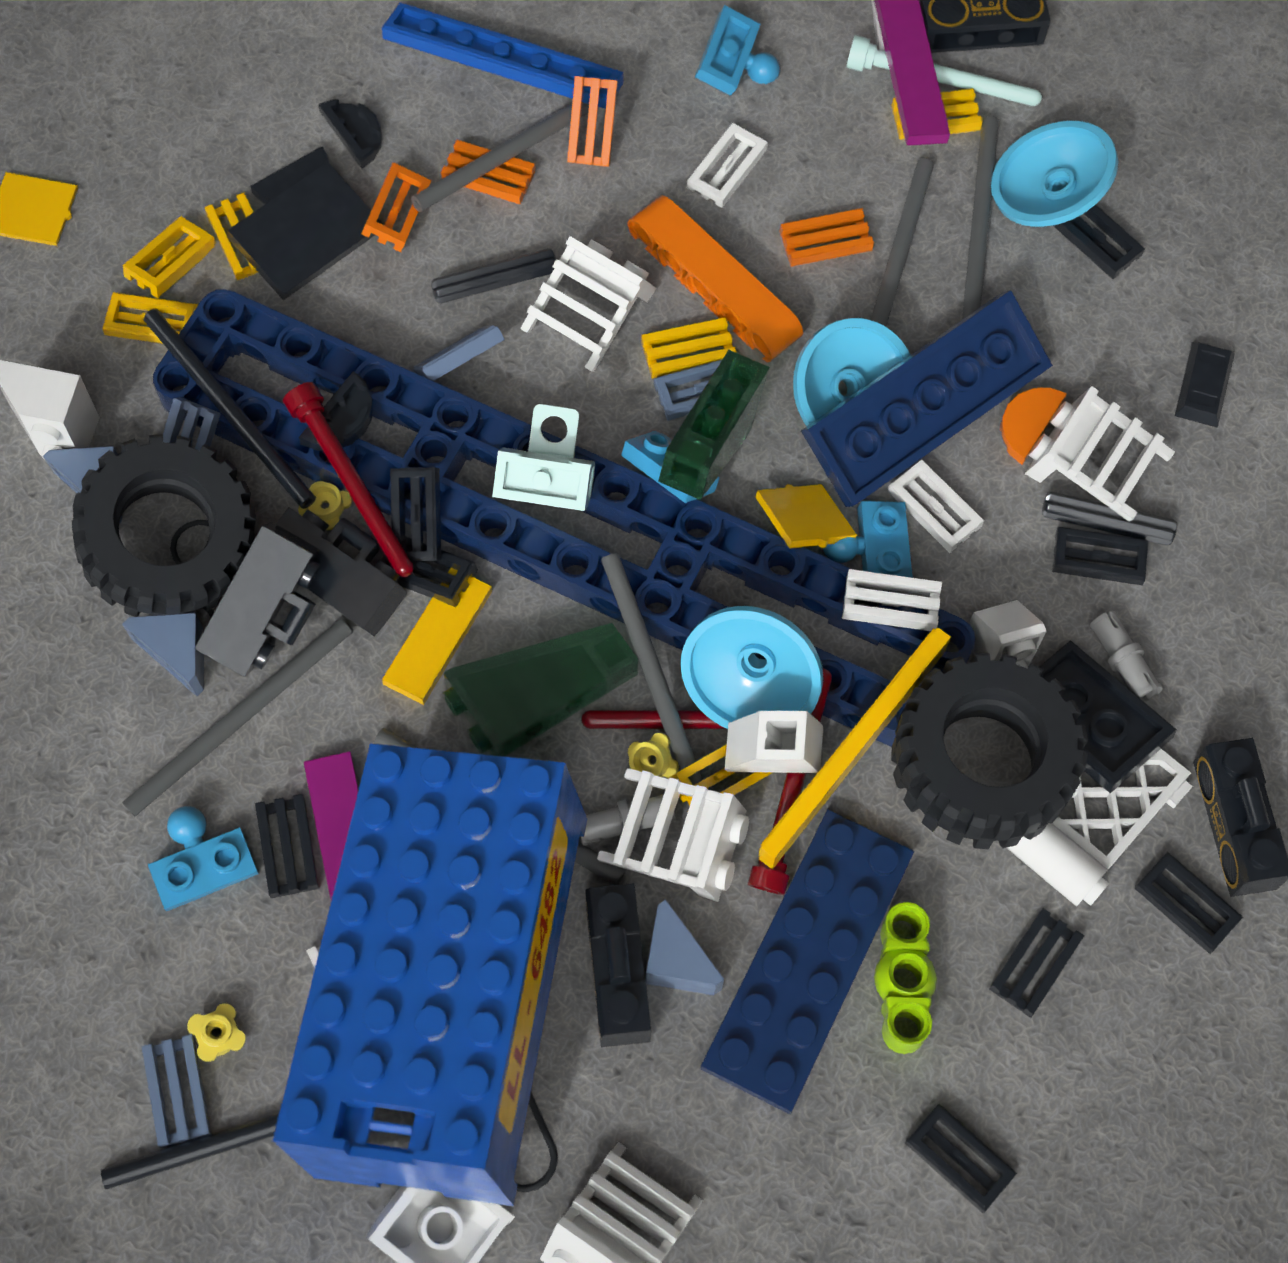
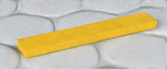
[759,627,951,869]

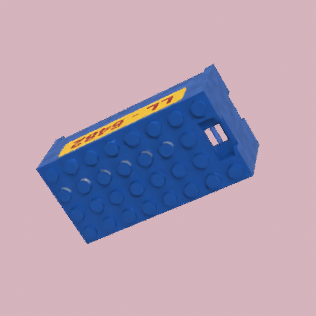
[273,743,587,1206]

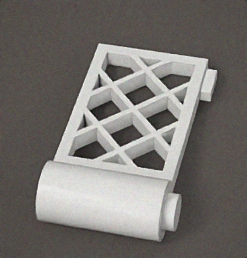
[1007,749,1193,907]

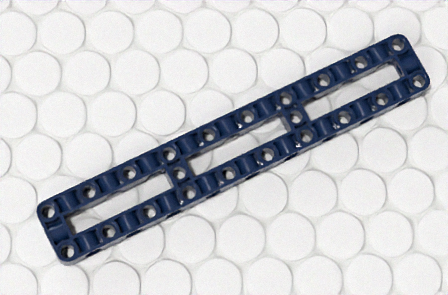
[153,289,976,747]

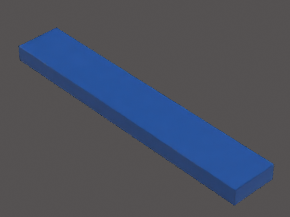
[382,2,624,109]

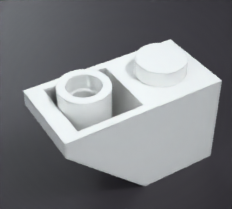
[969,600,1047,668]
[725,711,823,773]

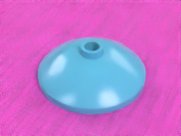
[991,121,1118,227]
[793,318,911,426]
[681,606,823,729]

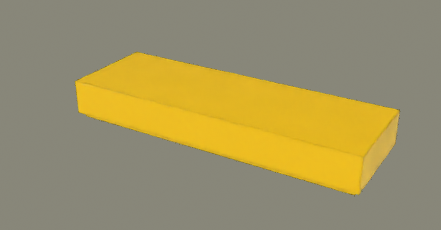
[382,568,492,705]

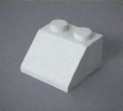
[0,360,99,459]

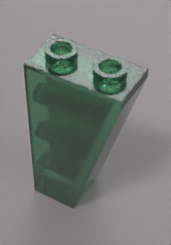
[658,350,770,500]
[442,623,638,757]

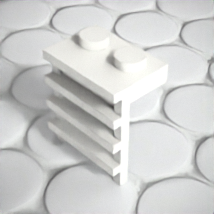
[520,236,656,372]
[1025,386,1175,522]
[597,768,749,902]
[540,1142,703,1263]

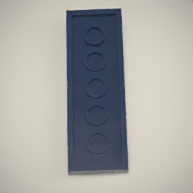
[801,290,1053,507]
[700,809,915,1115]

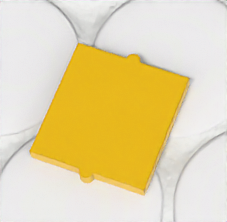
[0,172,78,246]
[755,484,857,549]

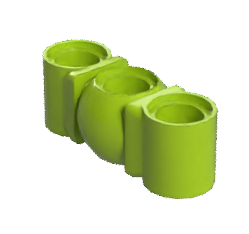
[874,902,937,1054]

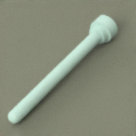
[846,35,1042,106]

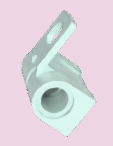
[492,404,595,511]

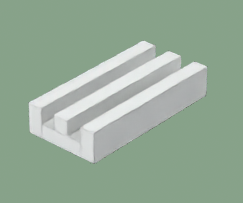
[687,123,768,208]
[888,460,984,553]
[842,569,942,631]

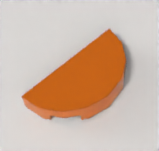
[1000,388,1067,465]

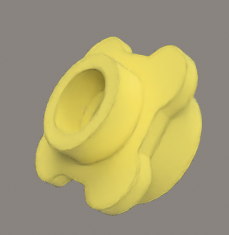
[298,481,352,530]
[628,733,679,778]
[187,1003,246,1062]

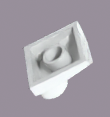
[366,1186,515,1263]

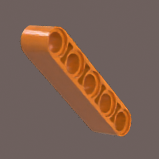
[627,195,803,362]

